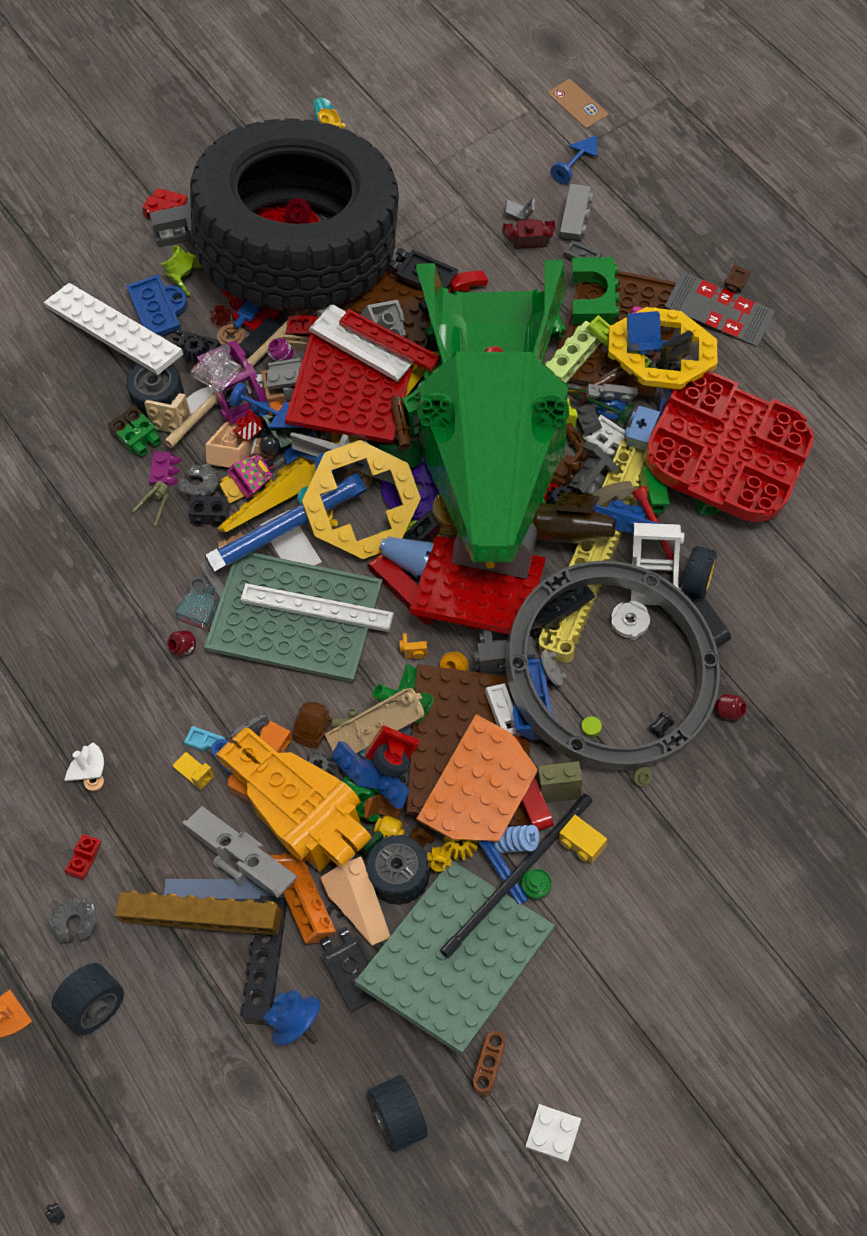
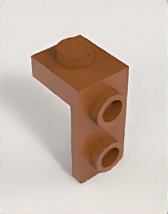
[363,793,403,819]

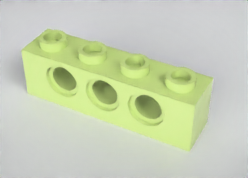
[545,321,602,383]

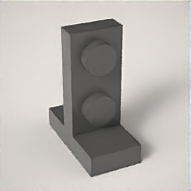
[569,441,619,493]

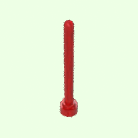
[631,485,680,568]

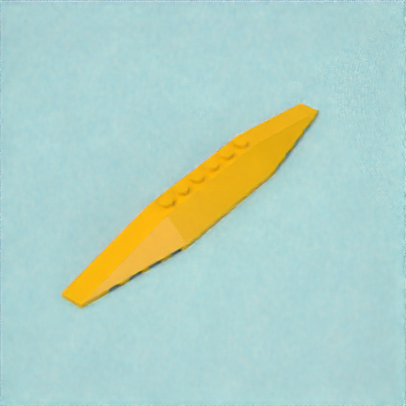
[217,352,438,532]

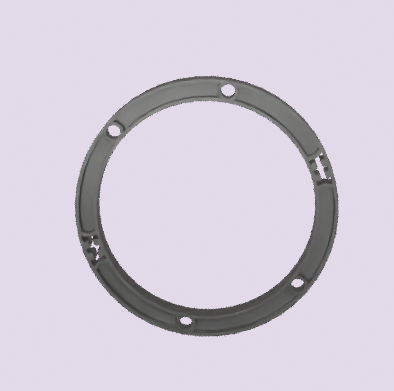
[505,561,720,770]

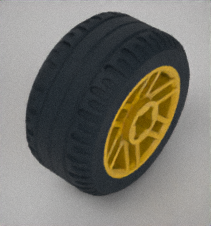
[681,546,717,598]

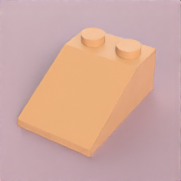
[205,421,258,468]

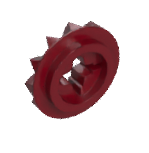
[285,198,312,224]

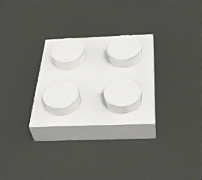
[525,1104,581,1163]

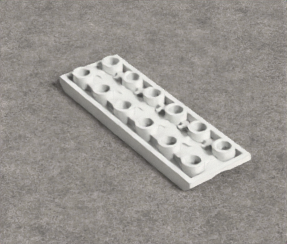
[309,305,413,382]

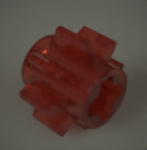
[210,305,231,327]

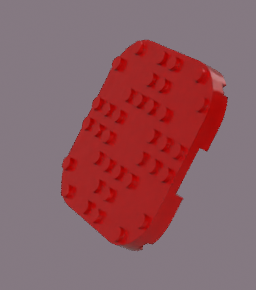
[645,372,814,522]

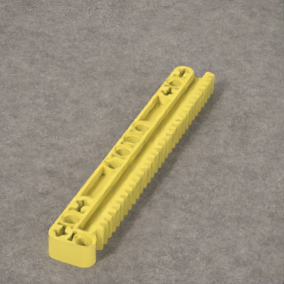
[539,437,647,663]

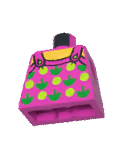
[227,455,274,499]

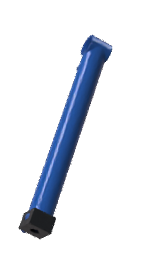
[205,473,367,574]

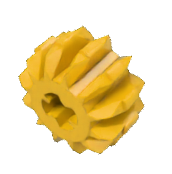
[443,836,478,861]

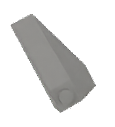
[360,300,406,337]

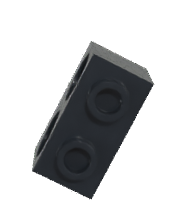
[188,495,230,526]

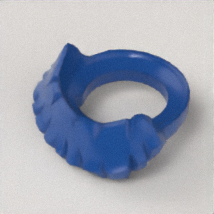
[596,399,626,419]

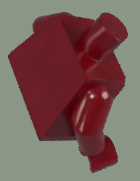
[503,219,556,249]

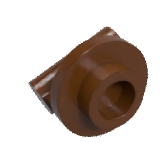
[410,828,435,848]

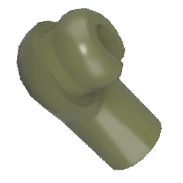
[332,708,359,728]

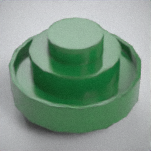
[521,869,552,900]

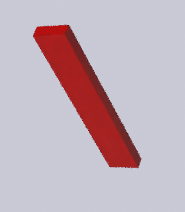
[339,309,441,373]

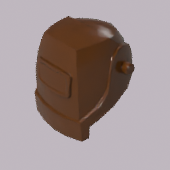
[292,702,332,749]

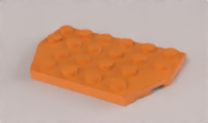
[417,714,538,842]

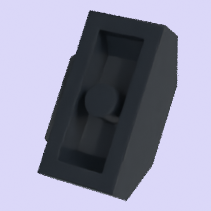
[660,330,695,362]
[404,511,441,542]

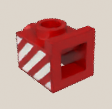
[233,409,263,442]

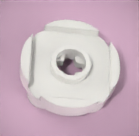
[611,601,650,640]

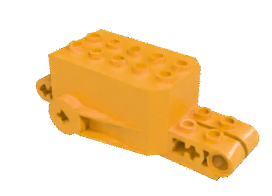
[215,727,372,872]

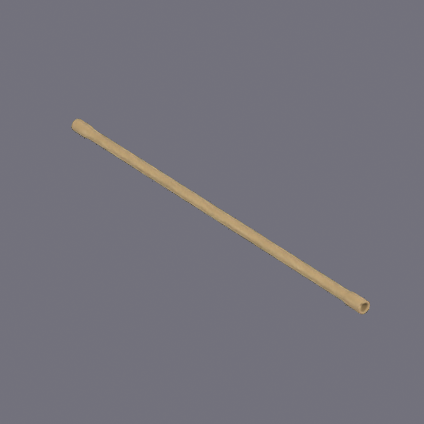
[164,308,310,448]

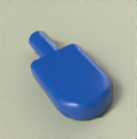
[233,299,262,329]

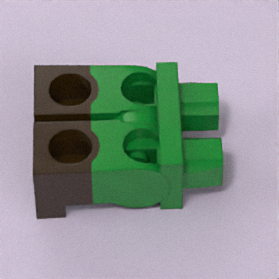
[107,405,161,457]

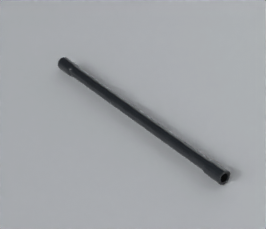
[440,794,593,959]

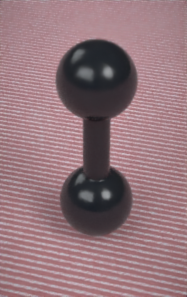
[255,413,280,456]

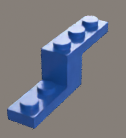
[332,741,409,809]

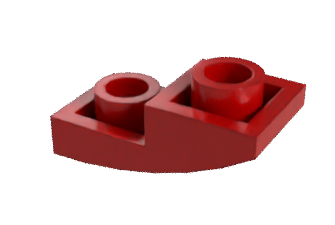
[450,271,488,292]
[65,834,101,881]

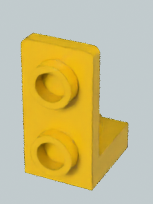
[173,752,215,791]

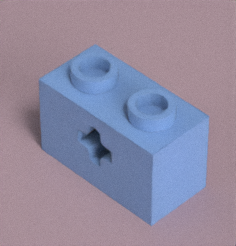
[624,406,660,451]

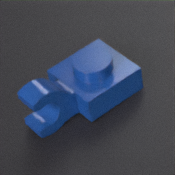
[248,401,270,417]

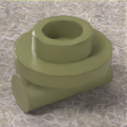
[629,766,652,786]

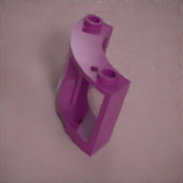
[197,340,267,425]

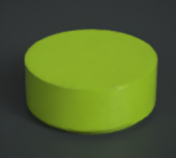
[582,716,602,737]

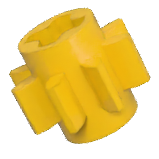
[427,846,452,872]

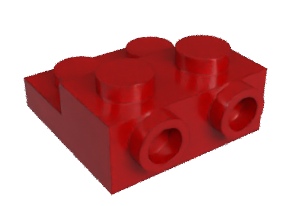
[142,188,188,219]

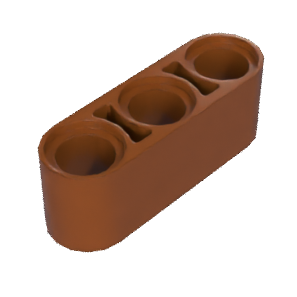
[473,1031,505,1097]

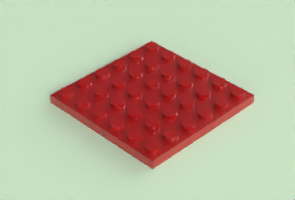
[285,332,414,444]
[410,536,546,634]

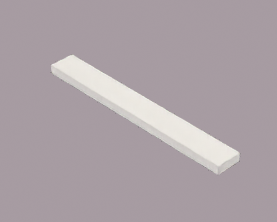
[240,583,394,632]

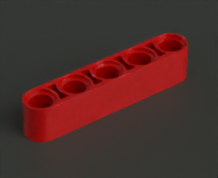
[367,554,436,626]
[515,736,554,831]

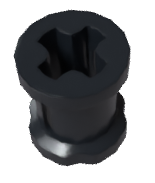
[648,712,675,739]

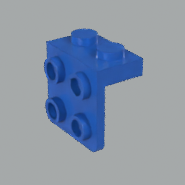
[627,311,669,354]

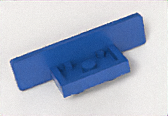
[596,500,660,542]

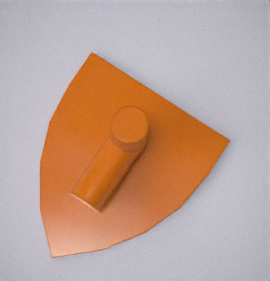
[0,989,33,1038]

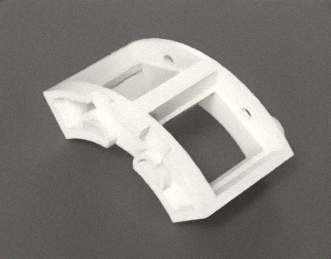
[631,523,684,605]

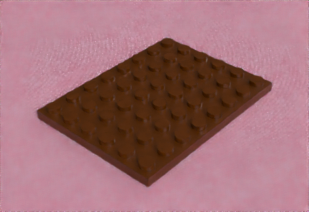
[557,271,677,400]
[406,664,530,827]

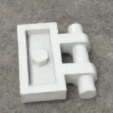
[583,415,626,456]

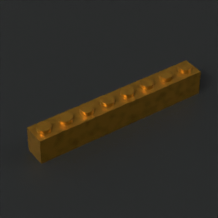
[115,890,283,936]

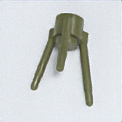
[132,481,169,527]

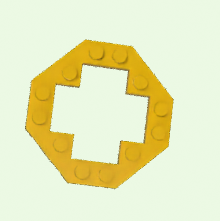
[608,307,717,389]
[302,440,421,559]

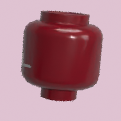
[167,630,196,656]
[715,694,747,721]

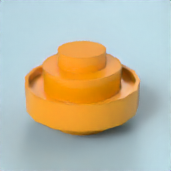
[440,651,468,671]

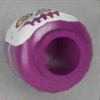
[267,338,294,362]

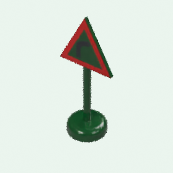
[568,387,635,429]

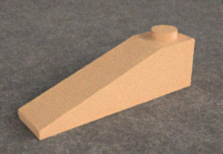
[320,857,390,946]

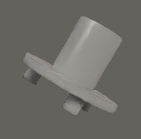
[541,650,566,686]

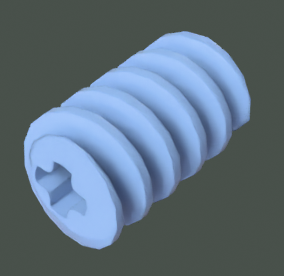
[493,825,540,853]

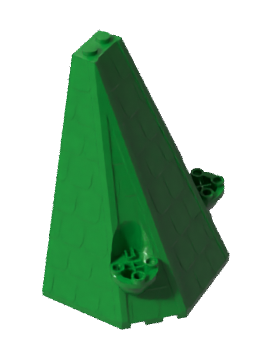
[416,260,566,365]
[417,352,569,562]

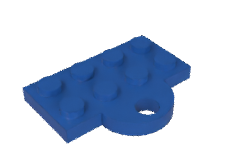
[126,274,187,336]

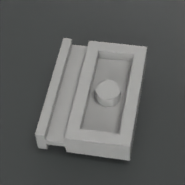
[267,358,303,390]

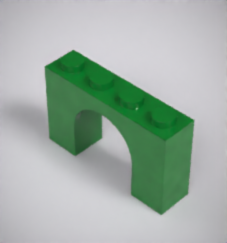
[572,257,619,325]
[638,466,720,515]

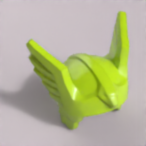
[160,245,202,297]

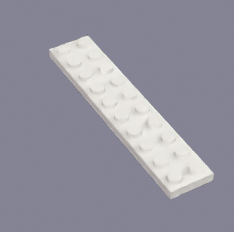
[44,283,183,375]

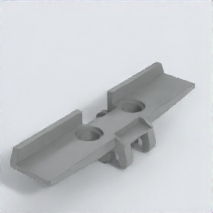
[290,433,395,485]
[182,806,298,898]

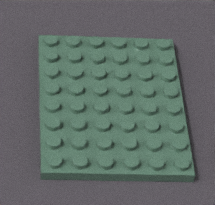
[204,552,383,683]
[355,861,555,1056]

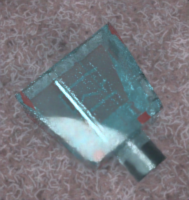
[174,584,218,632]

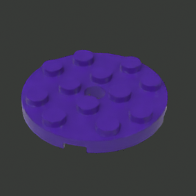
[381,457,447,521]

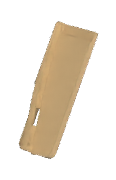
[325,688,424,754]

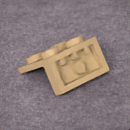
[144,393,191,433]

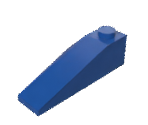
[512,659,553,740]

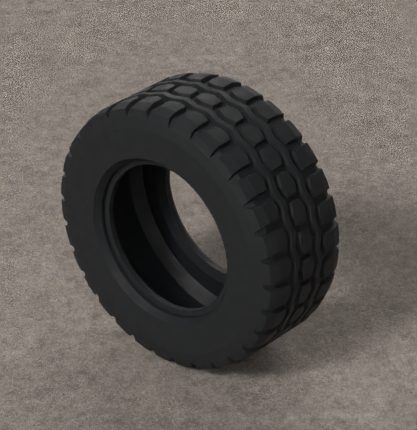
[190,118,399,311]

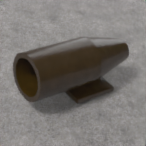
[532,492,616,544]

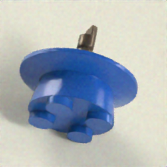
[264,990,320,1046]

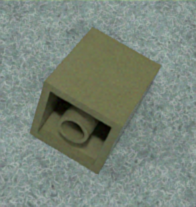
[536,761,582,803]

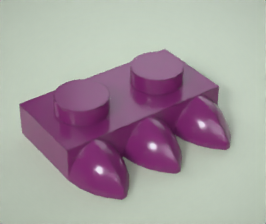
[149,451,182,486]

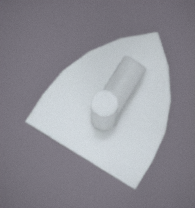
[64,742,104,781]

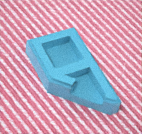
[184,726,226,752]

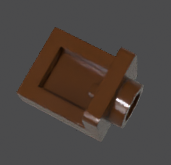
[724,265,750,292]

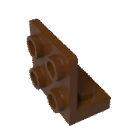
[551,442,590,489]

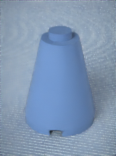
[379,536,434,579]

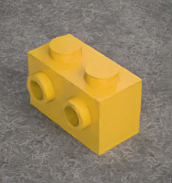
[559,815,608,864]

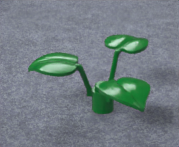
[372,663,434,723]

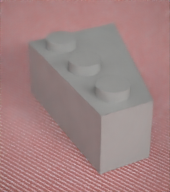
[560,184,594,241]

